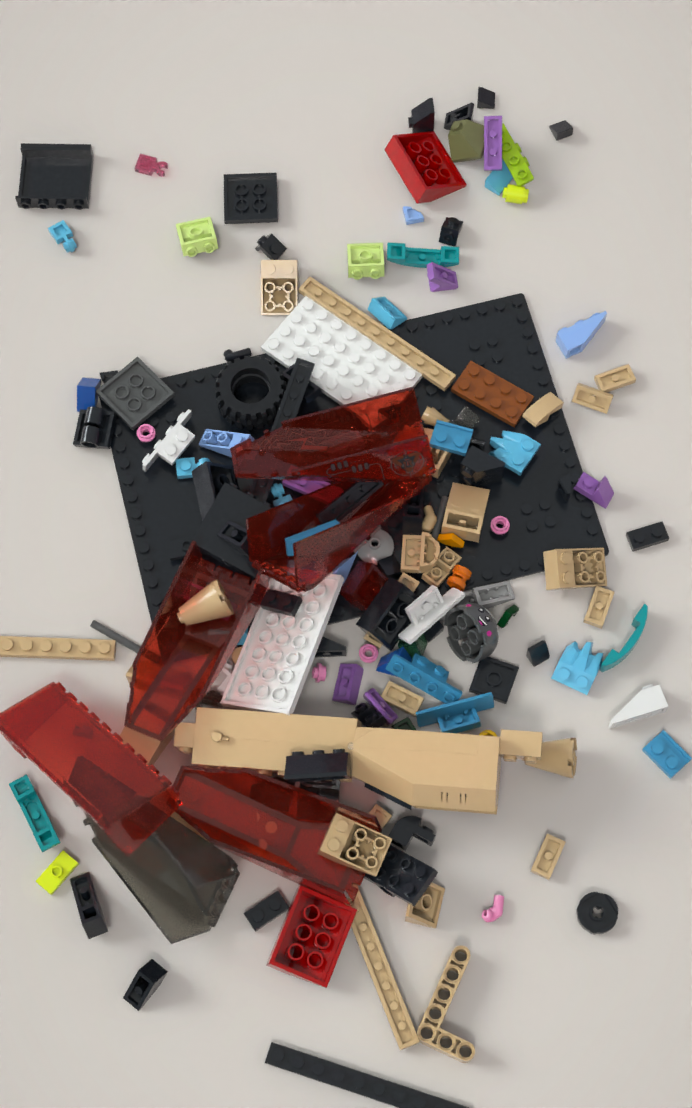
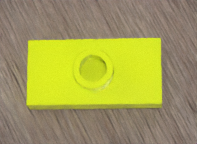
[36,850,79,896]

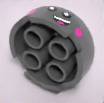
[444,603,499,664]

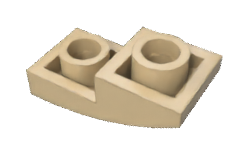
[522,392,564,427]
[421,546,462,588]

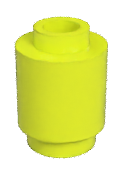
[502,184,529,204]

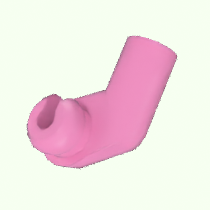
[482,895,504,922]

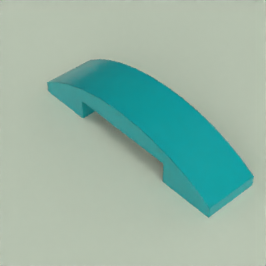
[387,242,459,268]
[599,604,648,672]
[9,774,61,853]

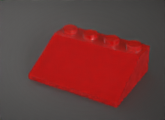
[384,131,467,204]
[266,885,357,988]

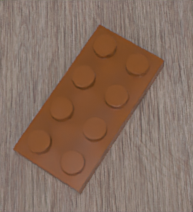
[451,360,534,428]

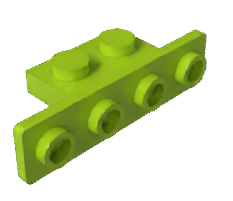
[502,123,534,187]

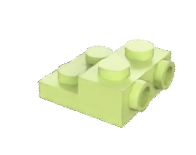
[176,217,218,257]
[347,243,385,280]

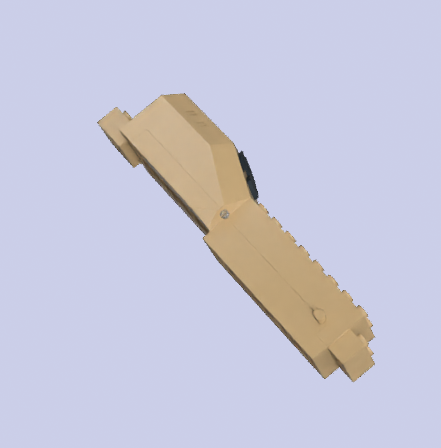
[174,707,543,815]

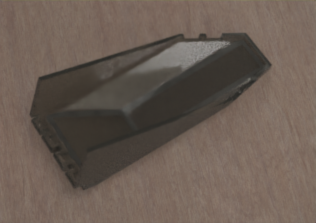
[67,757,240,944]

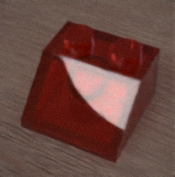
[339,561,388,612]

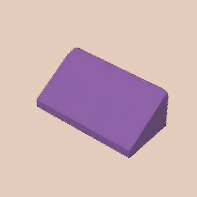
[332,663,364,705]
[363,688,399,726]

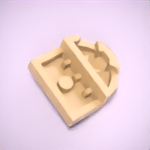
[401,532,440,573]

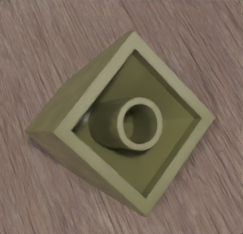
[448,119,484,163]

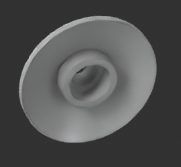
[357,528,394,565]

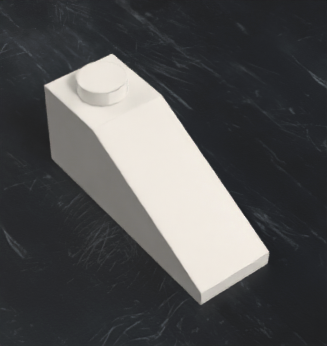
[608,684,668,729]

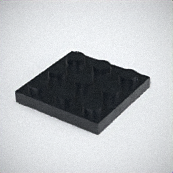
[224,172,278,224]

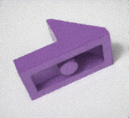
[427,262,458,292]
[573,472,614,509]

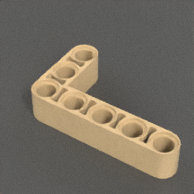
[417,945,475,1063]

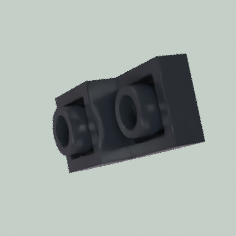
[351,702,387,728]

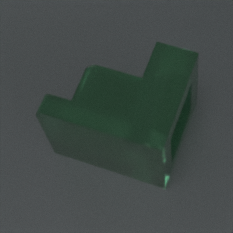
[398,633,428,658]

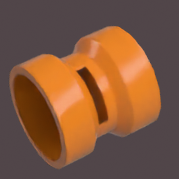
[446,565,472,591]

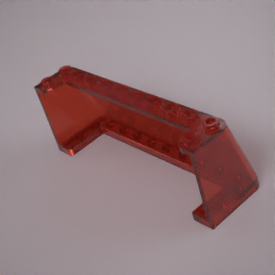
[0,682,183,857]

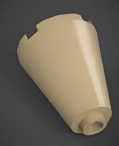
[177,579,234,626]
[522,738,577,778]

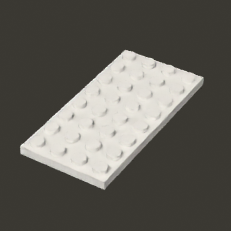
[261,296,423,426]
[220,568,344,716]

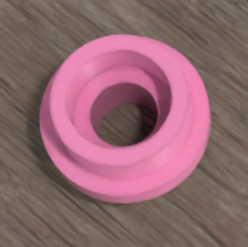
[137,424,156,442]
[490,516,510,535]
[359,644,378,663]
[312,663,326,683]

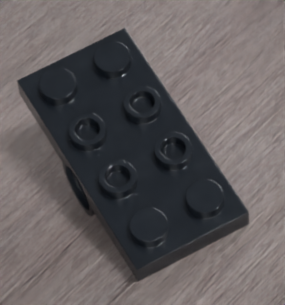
[353,845,438,907]

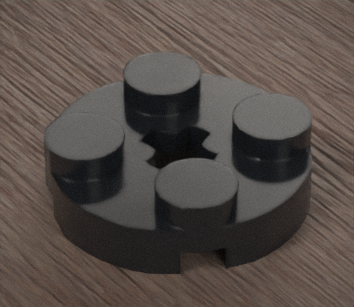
[576,892,618,935]

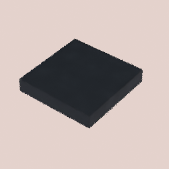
[469,657,519,704]

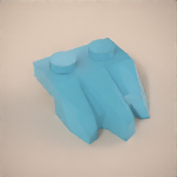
[488,430,541,476]
[551,642,603,695]

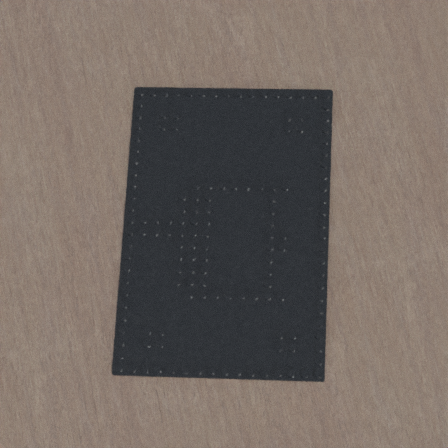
[99,293,609,665]

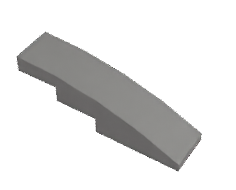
[438,581,515,622]

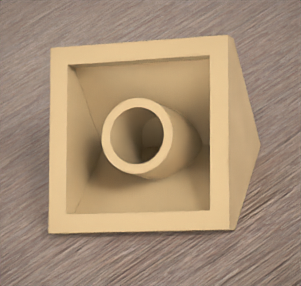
[405,882,445,928]

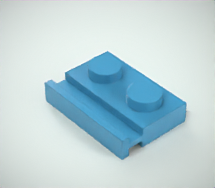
[429,420,474,456]
[642,730,692,779]

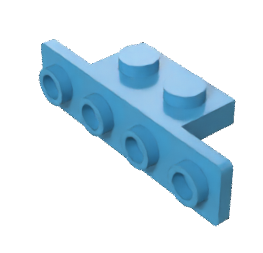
[385,653,462,704]
[416,692,494,733]

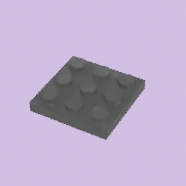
[96,356,175,430]

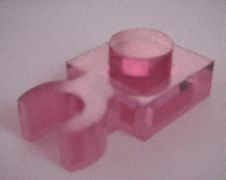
[135,154,168,177]

